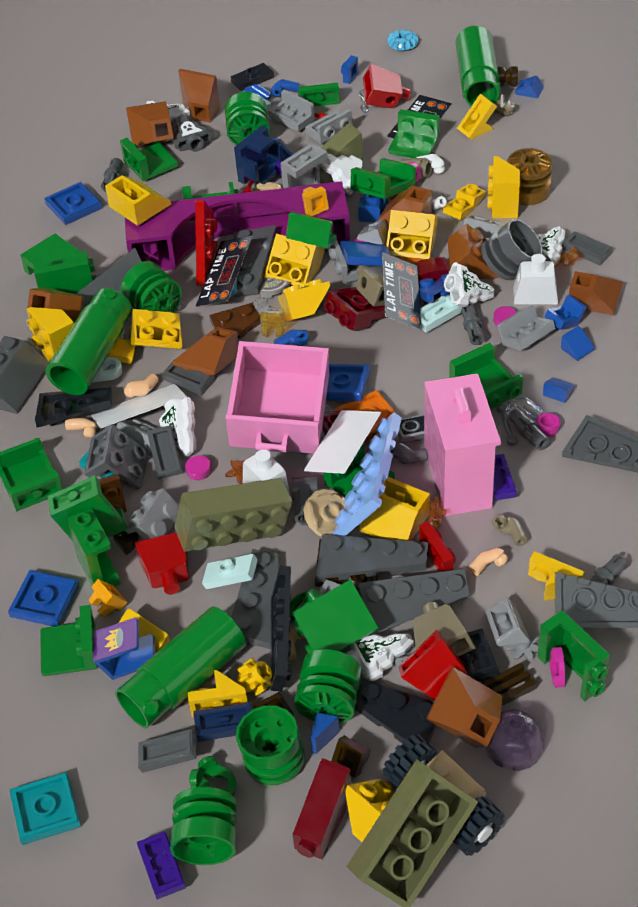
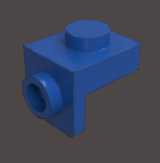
[544,295,586,330]

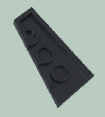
[271,565,292,692]

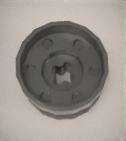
[481,219,543,280]

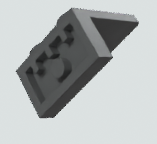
[84,425,148,490]

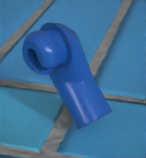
[274,329,309,346]

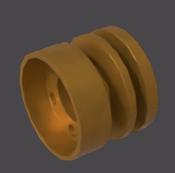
[507,148,552,205]

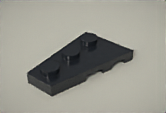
[35,387,112,428]
[355,679,437,743]

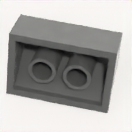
[0,336,49,414]

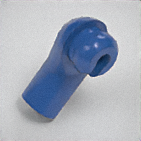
[271,79,299,97]
[243,84,272,101]

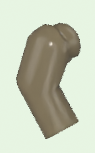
[494,93,515,116]
[492,514,527,546]

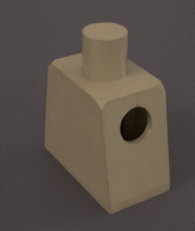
[356,265,385,307]
[413,602,476,656]

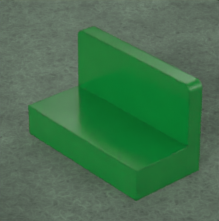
[298,82,340,107]
[286,212,337,249]

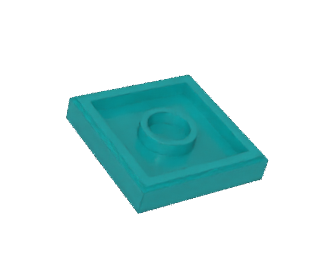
[9,772,81,845]

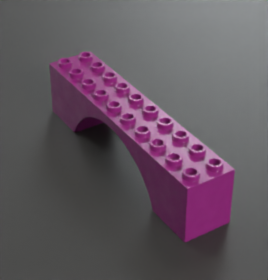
[124,181,350,271]

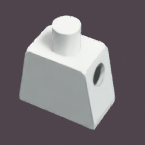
[513,254,558,304]
[243,450,291,497]

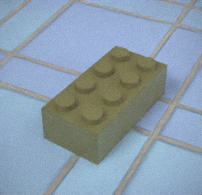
[174,478,292,552]
[346,759,478,907]

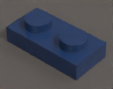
[193,702,251,742]

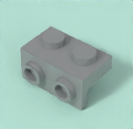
[268,90,315,132]
[305,110,352,144]
[329,239,360,283]
[497,305,555,351]
[125,489,179,540]

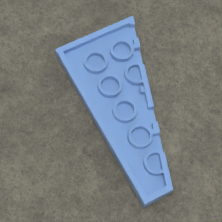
[333,412,402,536]

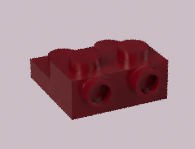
[324,287,386,331]

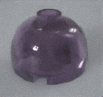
[485,709,544,771]

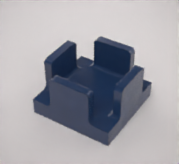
[234,126,283,184]

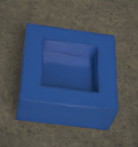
[341,55,359,84]

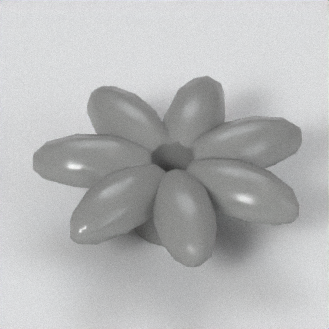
[505,635,539,661]

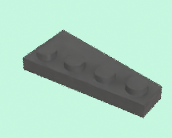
[233,225,278,297]
[562,415,638,473]

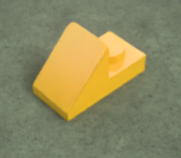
[457,94,497,139]
[528,551,584,600]
[188,670,248,717]

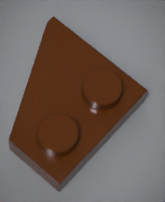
[209,303,261,339]

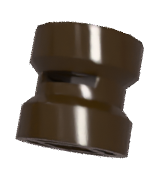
[497,66,518,87]

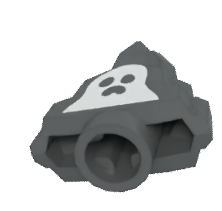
[173,114,213,152]

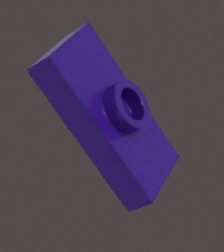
[493,454,517,501]
[137,831,186,900]

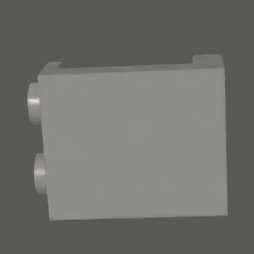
[281,143,328,188]

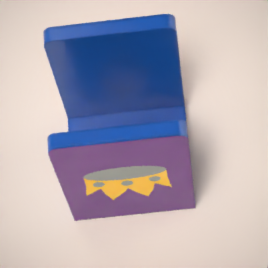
[93,617,155,680]

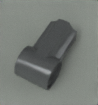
[291,476,318,526]

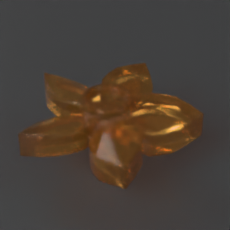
[556,247,579,266]
[225,460,245,484]
[429,497,447,529]

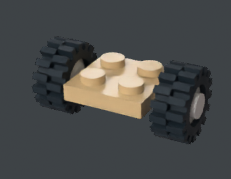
[383,734,505,856]

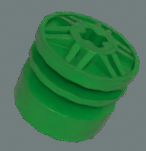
[225,92,269,145]
[121,261,182,313]
[294,649,362,724]
[236,706,305,785]
[170,787,237,865]

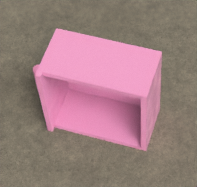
[225,341,329,454]
[424,374,501,516]

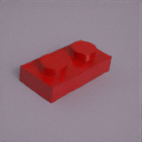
[419,521,456,572]

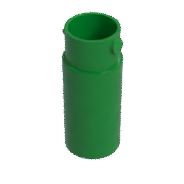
[455,26,501,107]
[45,288,132,395]
[115,606,246,729]

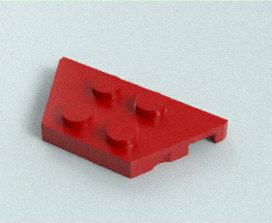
[195,200,218,286]

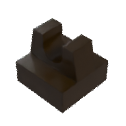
[331,735,371,778]

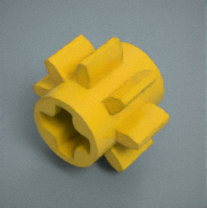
[237,658,272,696]

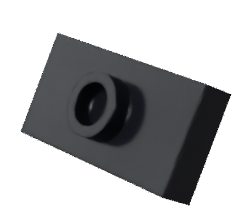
[230,63,274,91]
[462,628,500,681]

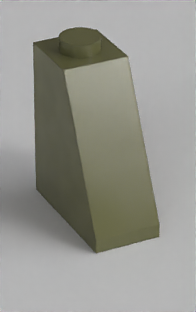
[319,123,363,184]

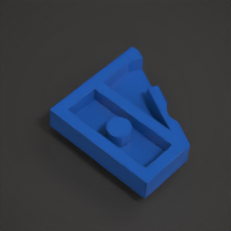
[419,273,450,303]

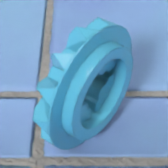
[387,29,418,51]

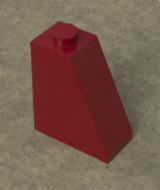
[293,758,351,860]

